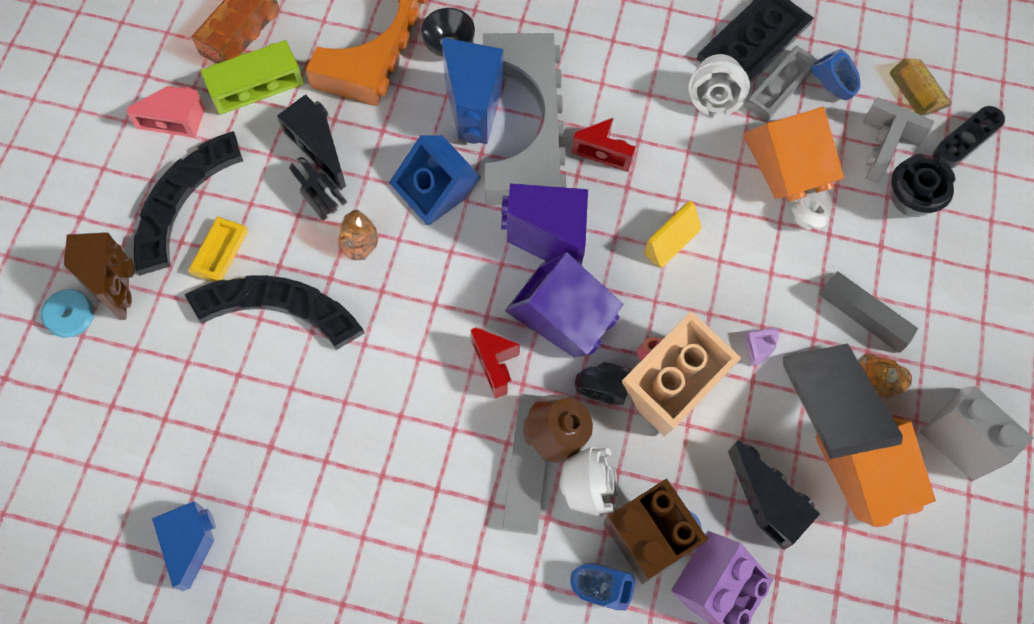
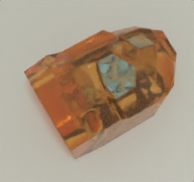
[338,209,379,260]
[858,354,912,398]

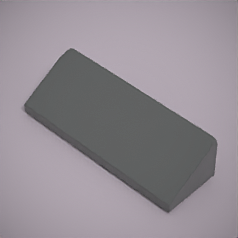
[819,271,919,353]

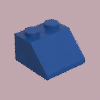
[389,135,481,225]

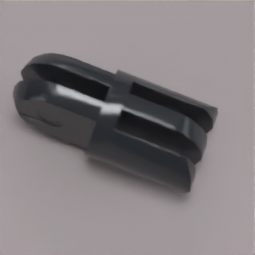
[289,157,347,221]

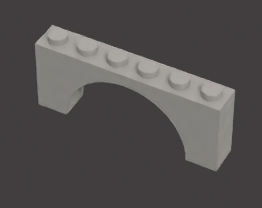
[483,33,566,205]

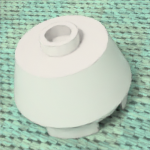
[689,54,750,115]
[560,446,618,517]

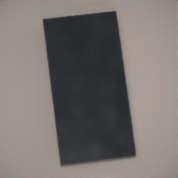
[696,0,814,84]
[783,343,903,459]

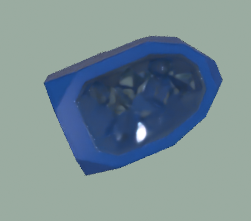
[811,48,861,101]
[570,563,636,611]

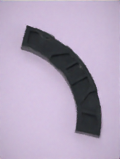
[134,131,243,276]
[184,275,365,350]

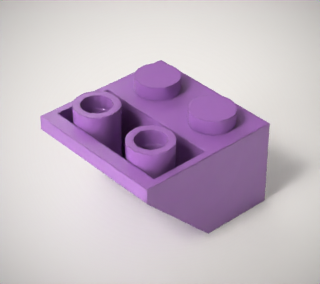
[671,531,773,624]

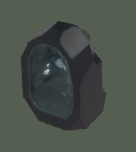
[574,362,633,405]

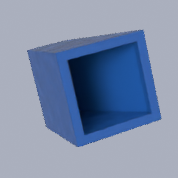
[442,37,503,144]

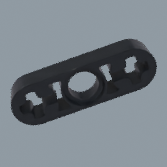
[932,106,1005,169]

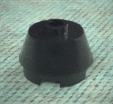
[891,154,956,217]

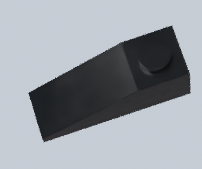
[277,94,346,190]

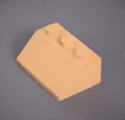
[622,311,741,437]

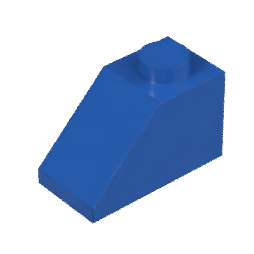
[152,501,216,591]

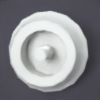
[791,197,829,230]

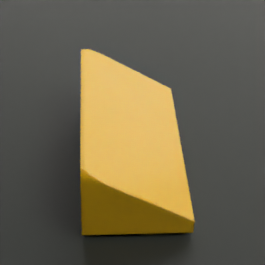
[644,200,701,268]

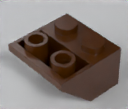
[64,232,134,320]
[603,478,709,584]

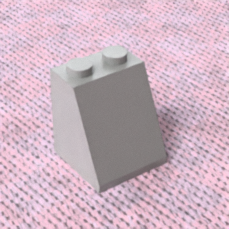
[920,386,1034,481]

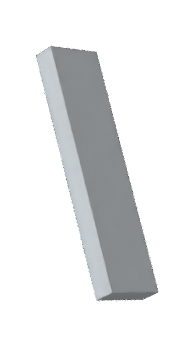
[502,394,546,535]

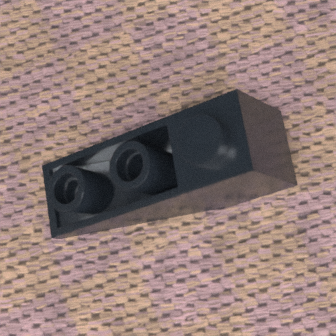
[728,440,820,550]

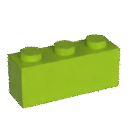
[200,40,304,115]

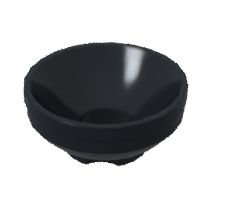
[421,7,475,57]

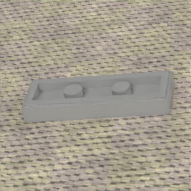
[744,45,818,122]

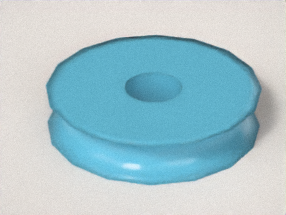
[41,289,94,338]

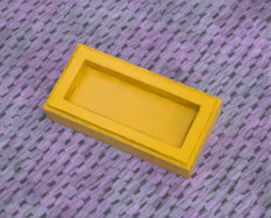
[188,216,248,282]

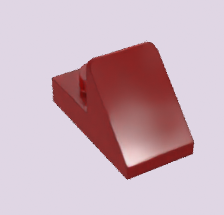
[571,118,636,172]
[470,327,520,399]

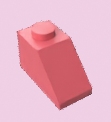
[127,86,205,138]

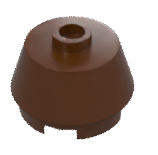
[523,395,593,463]

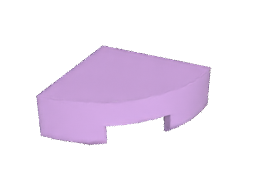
[743,328,779,366]

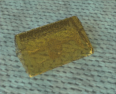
[890,58,951,116]

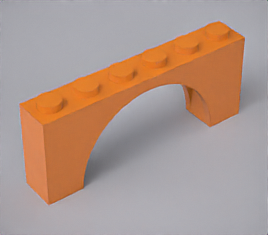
[306,0,427,106]

